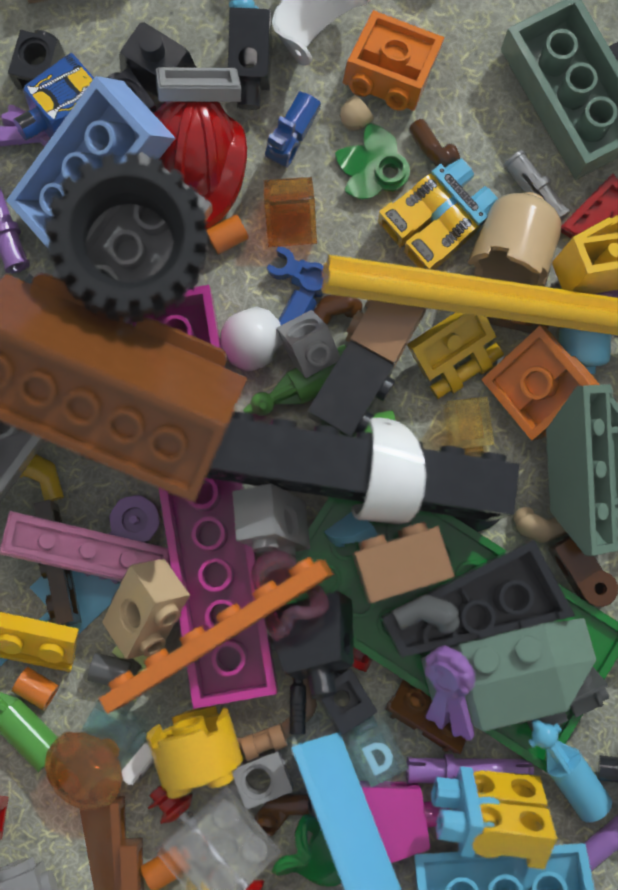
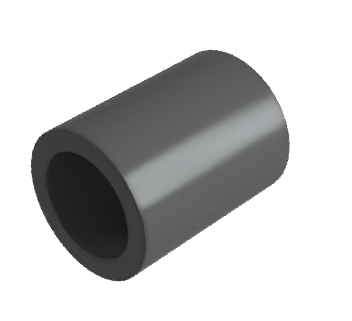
[87,653,132,686]

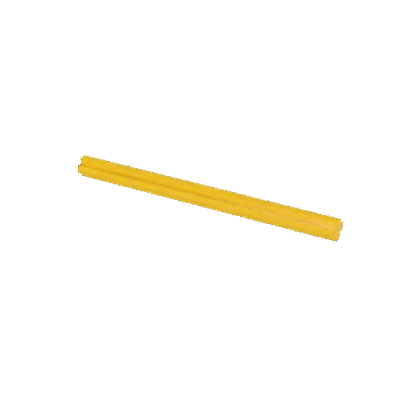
[321,254,618,336]

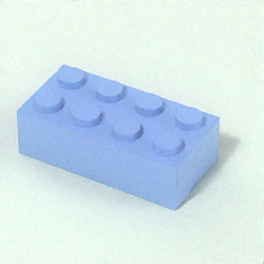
[6,76,175,247]

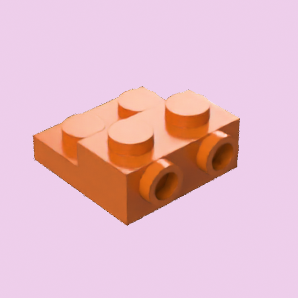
[342,10,445,111]
[481,325,600,441]

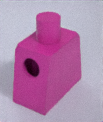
[359,781,449,863]

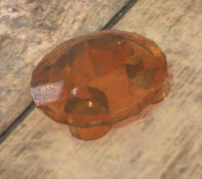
[45,732,123,810]

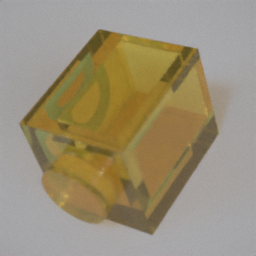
[443,396,494,457]

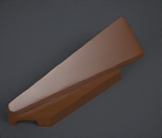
[78,796,144,890]

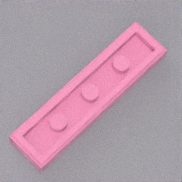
[0,511,170,582]

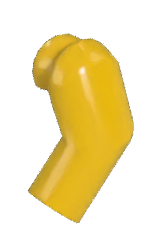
[19,454,64,501]

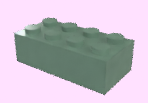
[500,0,618,180]

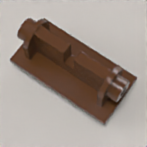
[385,679,466,755]

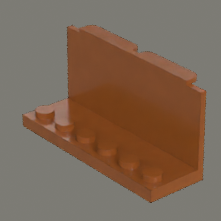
[0,272,247,502]

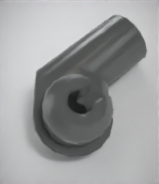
[392,595,460,634]

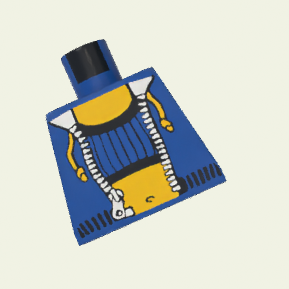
[13,53,94,141]

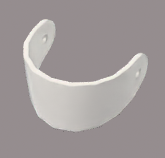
[272,0,370,65]
[352,418,426,524]

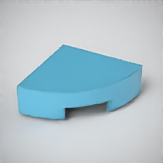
[324,512,379,547]

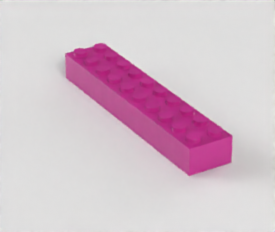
[132,285,279,709]

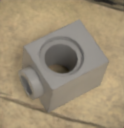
[277,310,340,378]
[228,748,294,810]

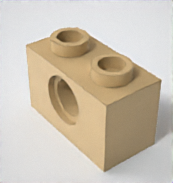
[102,559,190,660]

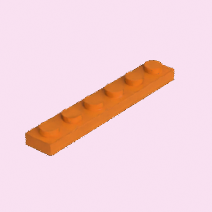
[99,557,334,714]

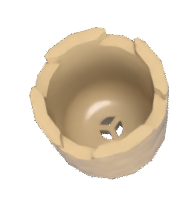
[468,192,561,287]

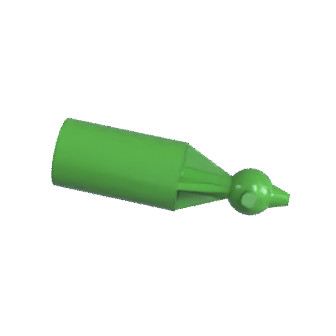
[243,345,346,416]
[0,692,66,773]

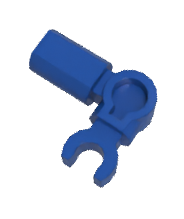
[265,91,321,168]
[267,247,325,325]

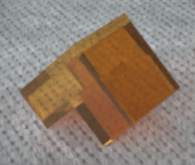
[263,177,317,247]

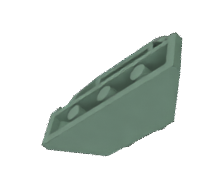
[546,384,618,556]
[421,618,596,731]

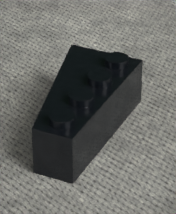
[380,539,575,657]

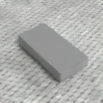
[156,67,241,102]

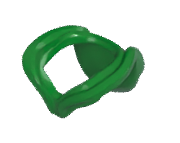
[271,814,342,887]

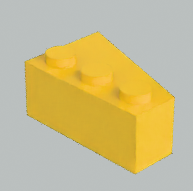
[552,215,618,294]

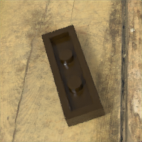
[32,500,82,626]

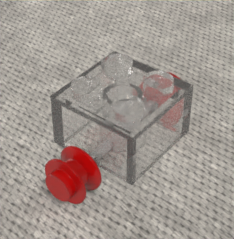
[147,784,281,890]

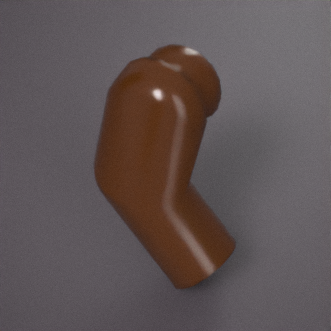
[409,119,460,168]
[313,295,363,325]
[254,794,312,838]

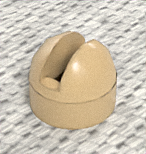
[340,95,374,131]

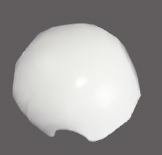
[221,306,283,371]

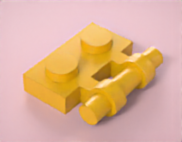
[406,312,504,399]

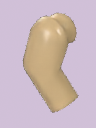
[513,507,568,543]

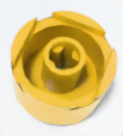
[146,706,243,798]

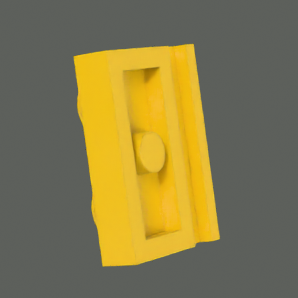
[0,612,79,673]

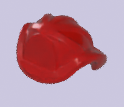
[152,101,247,230]

